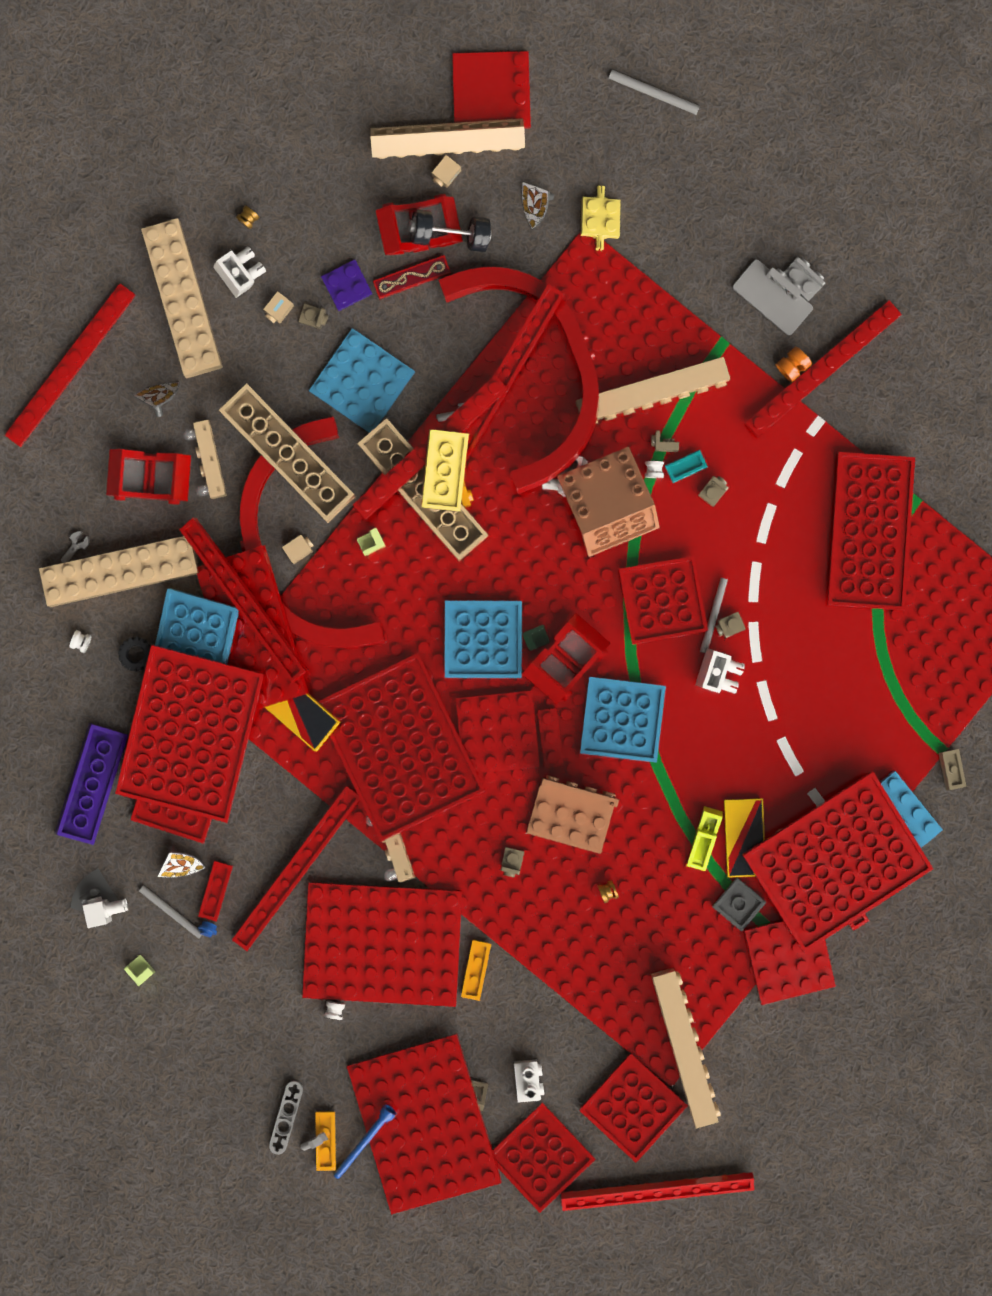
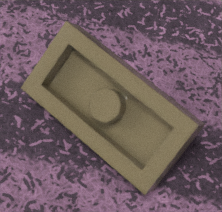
[939,749,966,791]

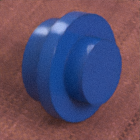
[198,921,217,937]

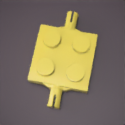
[581,186,620,250]

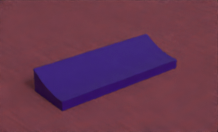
[55,723,128,845]

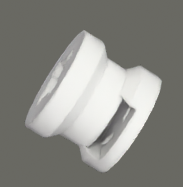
[645,461,664,478]
[70,630,91,653]
[324,1000,345,1020]

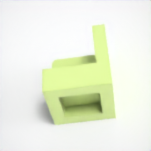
[357,528,385,556]
[124,955,155,986]

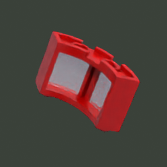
[376,194,463,255]
[106,449,191,505]
[523,613,610,704]

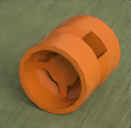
[775,346,812,382]

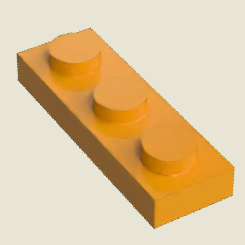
[461,940,491,1001]
[315,1111,336,1171]

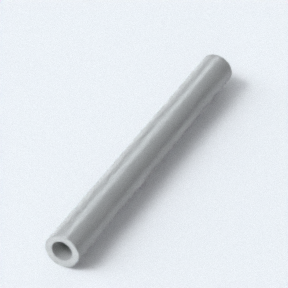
[608,70,700,115]

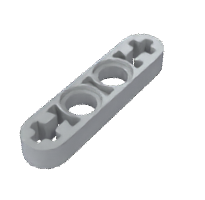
[269,1080,303,1155]

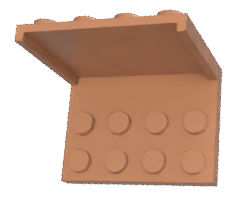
[557,447,660,557]
[527,775,619,854]

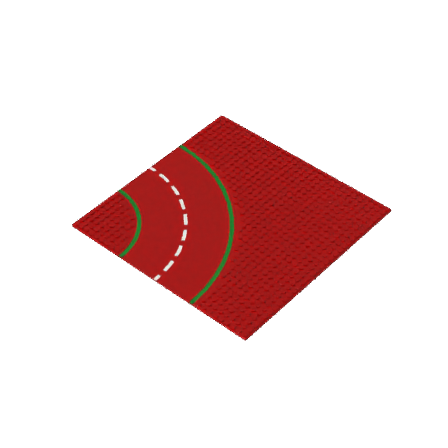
[249,232,992,1086]

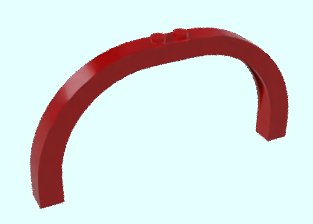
[439,267,599,494]
[240,417,385,649]

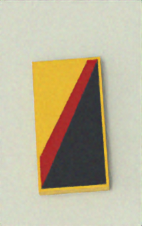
[265,694,340,751]
[724,799,765,877]

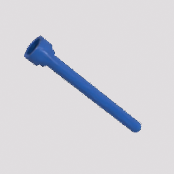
[334,1104,397,1179]

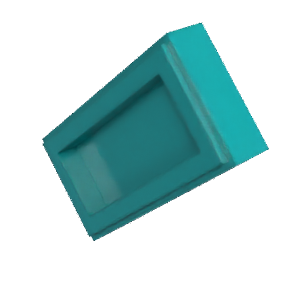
[665,450,708,483]

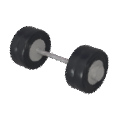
[409,209,491,252]

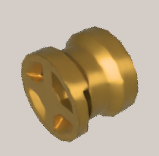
[236,205,260,229]
[597,880,619,903]

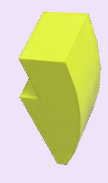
[687,806,723,871]

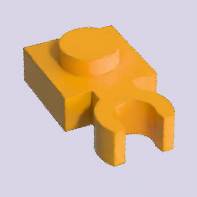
[461,481,473,508]

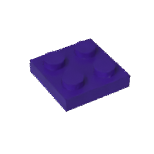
[321,260,372,311]

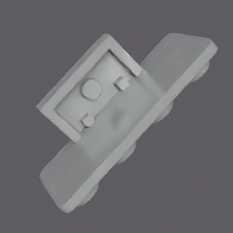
[733,260,813,335]

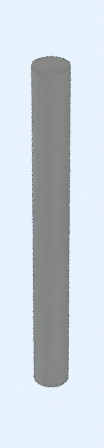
[700,578,728,653]
[139,885,202,939]

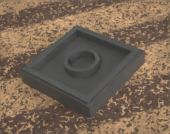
[712,877,766,932]

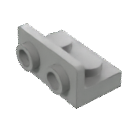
[784,257,825,302]

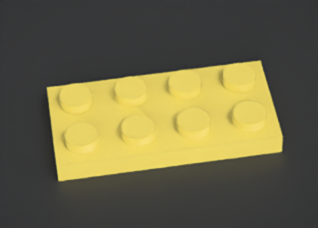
[421,429,469,511]

